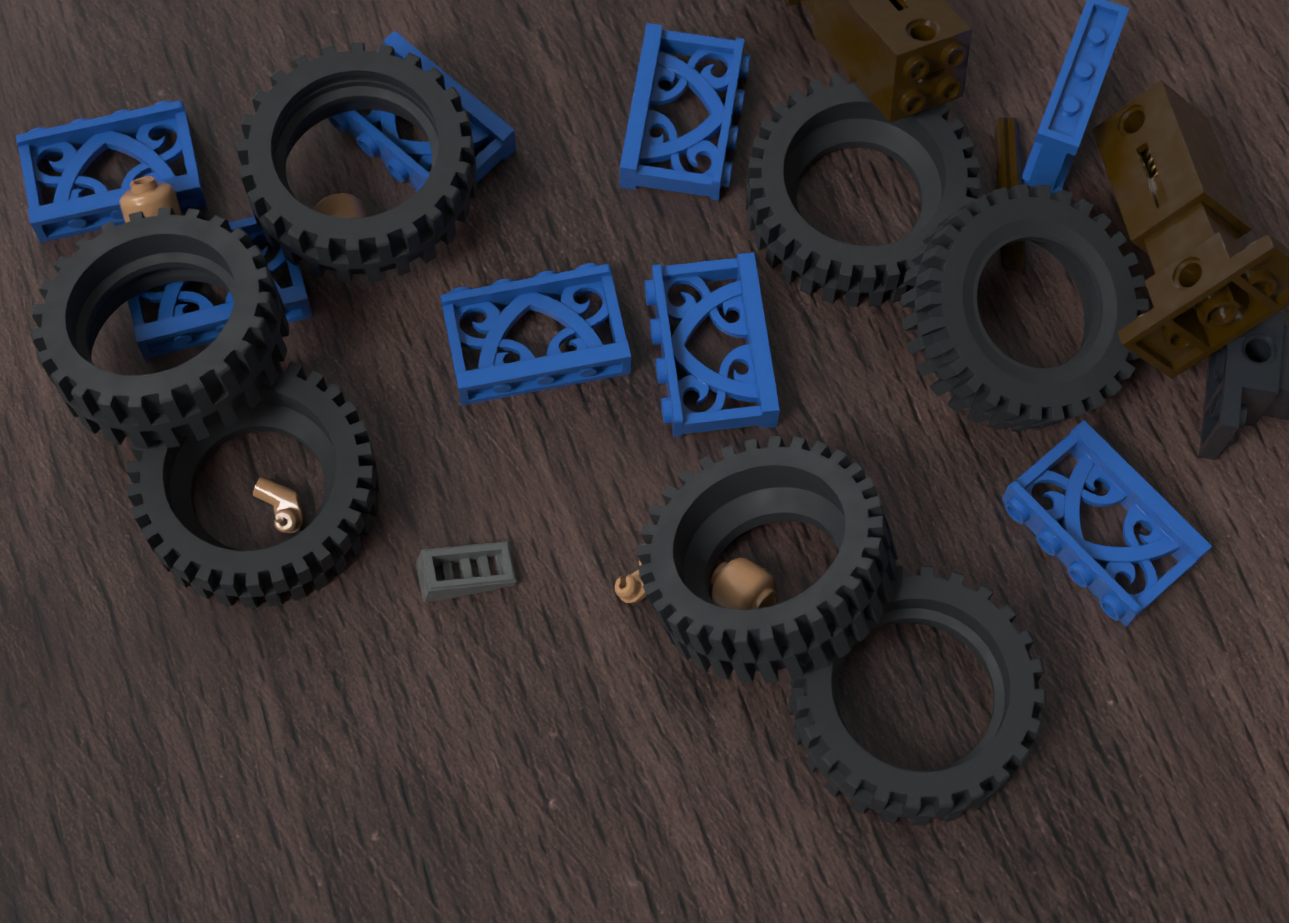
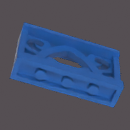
[1022,0,1129,194]
[620,23,751,201]
[328,31,516,192]
[16,100,207,243]
[128,215,313,360]
[644,252,780,437]
[440,263,631,406]
[1002,420,1212,626]

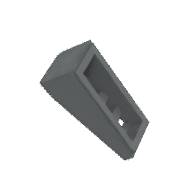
[416,541,516,602]

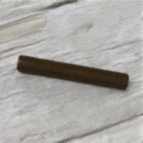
[995,117,1026,271]

